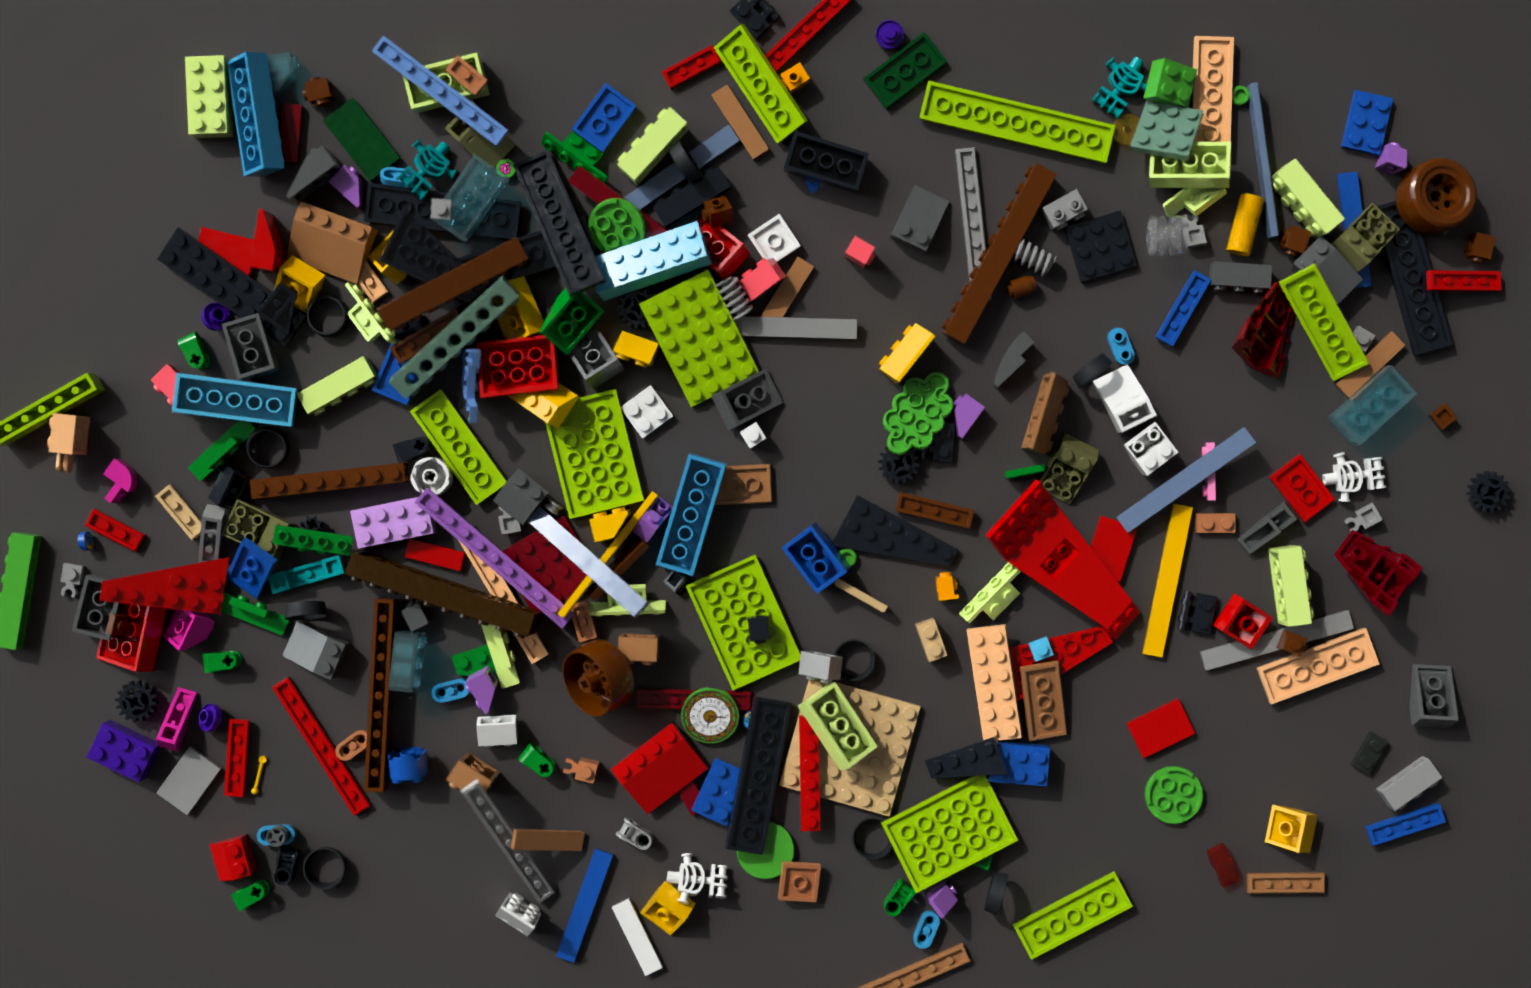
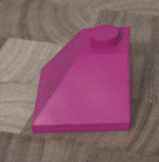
[163,609,215,652]

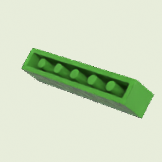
[0,532,42,650]

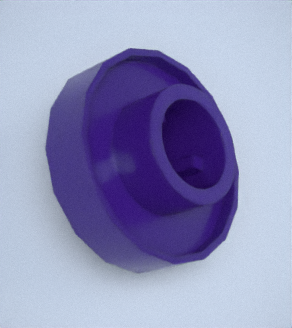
[875,20,904,50]
[201,303,231,331]
[199,704,223,732]

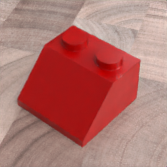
[1213,593,1273,650]
[209,834,257,881]

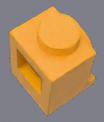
[935,572,959,601]

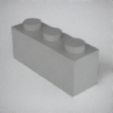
[1376,756,1442,811]

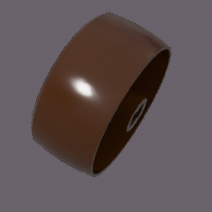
[1395,158,1477,234]
[563,639,634,717]

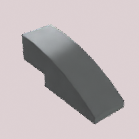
[993,331,1034,388]
[1238,501,1297,554]

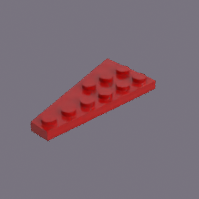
[100,557,229,614]
[1009,626,1113,702]

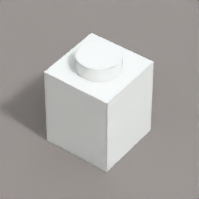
[740,422,766,449]

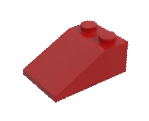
[249,209,287,274]
[697,217,750,280]

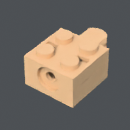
[47,413,90,473]

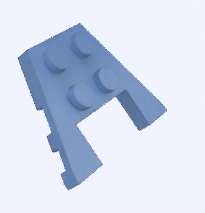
[461,349,480,423]

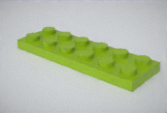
[713,24,808,144]
[1279,263,1369,381]
[410,389,507,505]
[1013,871,1133,960]

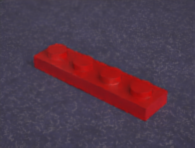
[1426,270,1502,292]
[224,718,250,797]

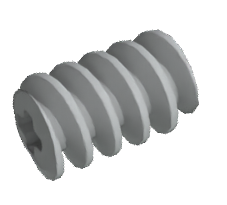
[1013,238,1056,277]
[715,277,753,320]

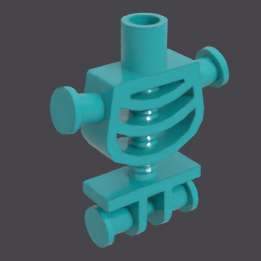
[1092,57,1147,119]
[397,139,456,200]

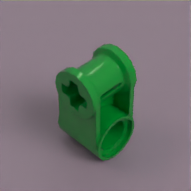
[178,331,211,370]
[202,650,243,673]
[518,743,556,777]
[883,878,915,916]
[230,879,271,912]

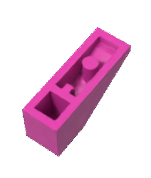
[156,687,197,752]

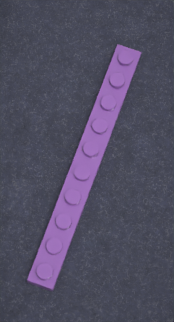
[414,487,575,628]

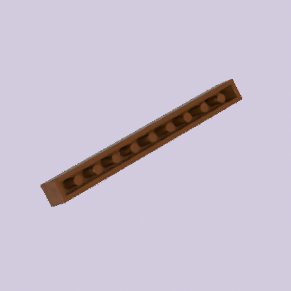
[941,163,1057,345]
[364,597,398,792]

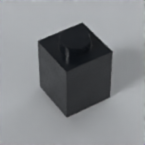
[748,615,770,644]

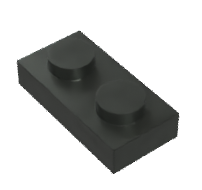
[1351,732,1388,775]

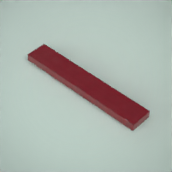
[568,165,669,239]
[636,688,751,711]

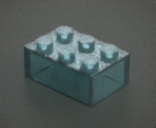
[388,629,427,693]

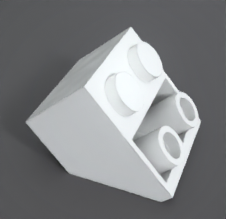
[1124,422,1178,476]

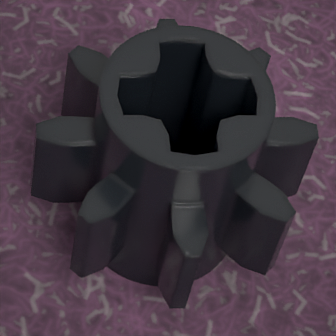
[300,516,324,532]

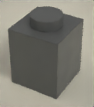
[401,601,432,632]

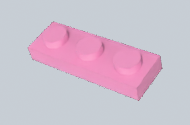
[1202,442,1216,501]

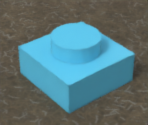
[1028,636,1054,662]

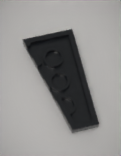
[925,736,1010,779]

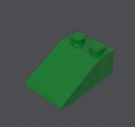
[539,287,605,355]

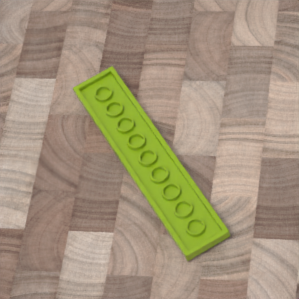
[919,80,1116,164]

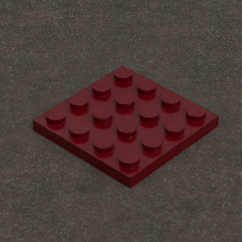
[503,515,587,617]

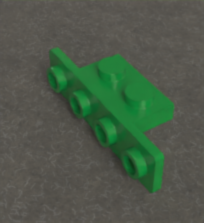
[541,131,608,184]
[188,420,256,481]
[272,525,353,555]
[221,592,290,635]

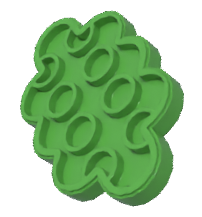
[883,372,953,455]

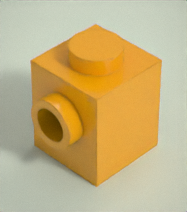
[780,62,810,94]

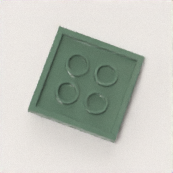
[1131,101,1204,161]

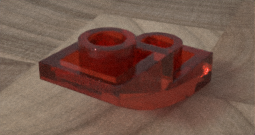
[1206,842,1240,888]

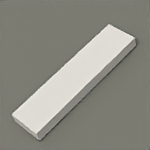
[612,898,663,976]

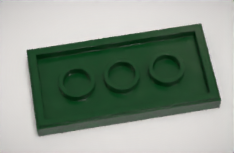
[863,32,947,110]
[323,97,401,182]

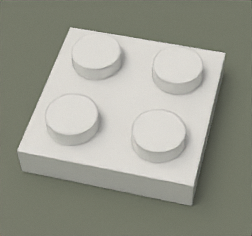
[747,214,801,262]
[621,385,673,439]

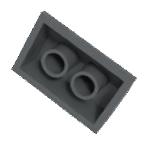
[72,574,120,641]

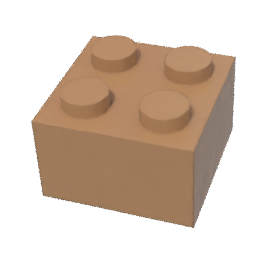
[618,633,660,665]

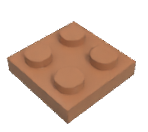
[778,861,821,902]

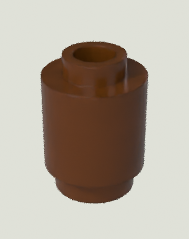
[1007,275,1037,299]

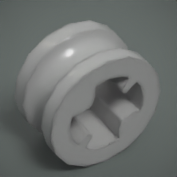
[544,498,563,516]

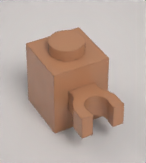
[563,757,600,784]

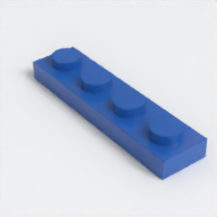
[1155,270,1211,347]
[1365,803,1446,846]

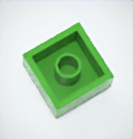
[1143,58,1197,108]

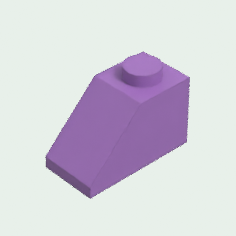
[1375,142,1407,175]
[329,165,364,210]
[953,394,985,439]
[926,881,958,919]

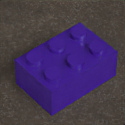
[86,720,161,782]

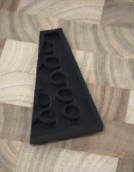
[379,207,488,312]
[832,495,959,566]

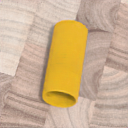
[1226,194,1265,256]

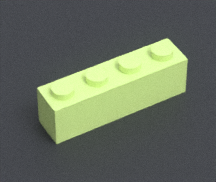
[296,356,378,416]

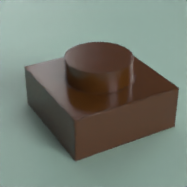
[1428,403,1458,430]
[106,614,130,635]

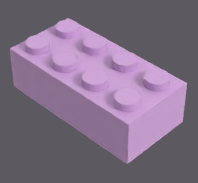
[350,497,438,548]

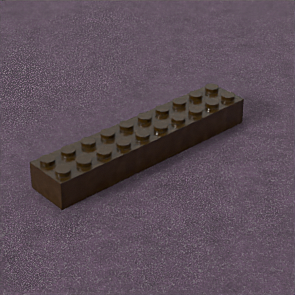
[345,551,542,638]

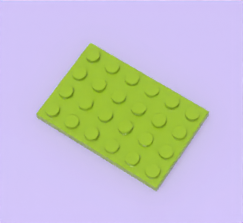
[639,269,759,407]
[545,389,644,519]
[686,554,801,690]
[881,775,1018,893]

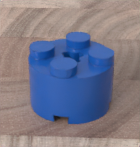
[388,747,429,783]

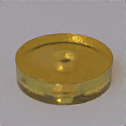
[1113,114,1140,146]

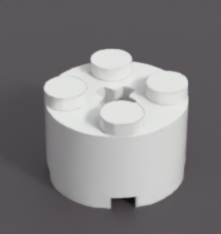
[411,457,453,495]

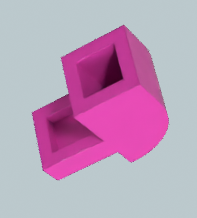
[103,458,138,503]

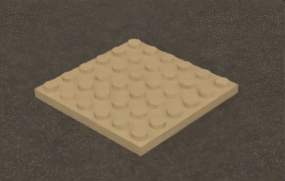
[779,678,921,816]

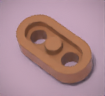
[335,729,367,761]

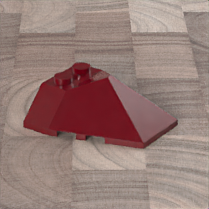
[1232,282,1295,378]
[1334,530,1423,616]

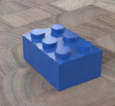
[782,522,850,594]
[987,741,1050,786]

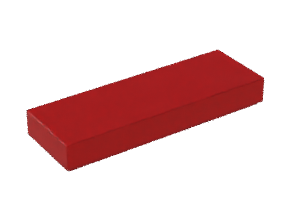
[662,45,721,90]
[84,508,146,552]
[404,538,466,571]

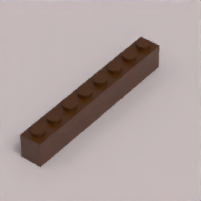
[377,236,528,331]
[250,463,410,499]

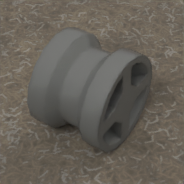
[266,825,289,847]

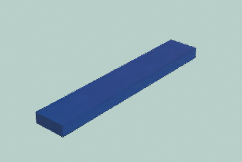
[1336,172,1372,289]
[556,848,613,963]

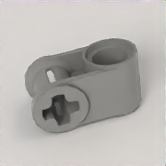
[616,817,654,850]

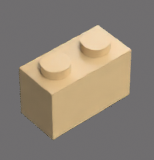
[915,618,947,662]

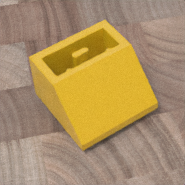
[613,331,660,368]
[590,507,631,542]

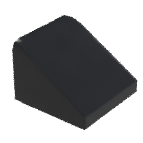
[663,570,692,596]

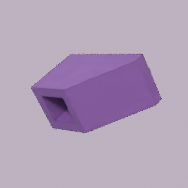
[632,497,673,542]
[465,666,498,714]

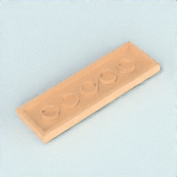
[1191,36,1234,142]
[967,624,1022,740]
[1256,628,1379,704]

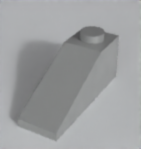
[198,504,226,563]

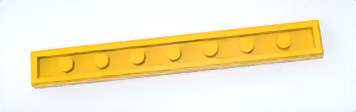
[558,491,658,618]
[1142,504,1193,657]

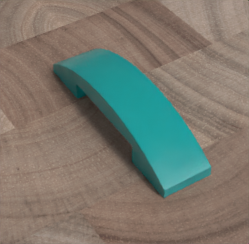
[268,555,345,594]

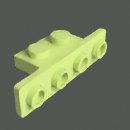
[1163,171,1231,218]
[345,282,398,344]
[959,563,1021,623]
[588,584,666,617]
[481,624,520,688]

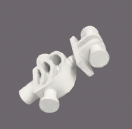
[1322,452,1386,502]
[666,853,728,905]

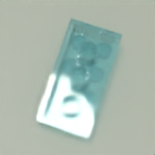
[432,154,510,243]
[1327,365,1417,446]

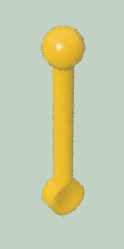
[251,756,267,795]

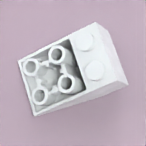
[1093,364,1157,433]
[495,892,542,937]

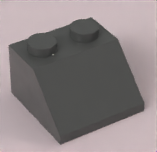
[493,468,549,526]

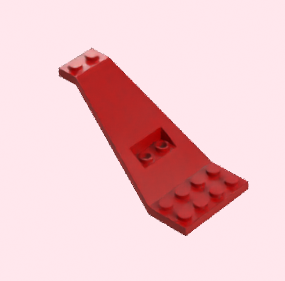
[985,480,1140,640]

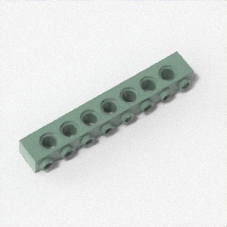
[389,275,519,399]

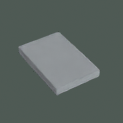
[156,746,222,815]

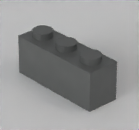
[1208,261,1272,293]

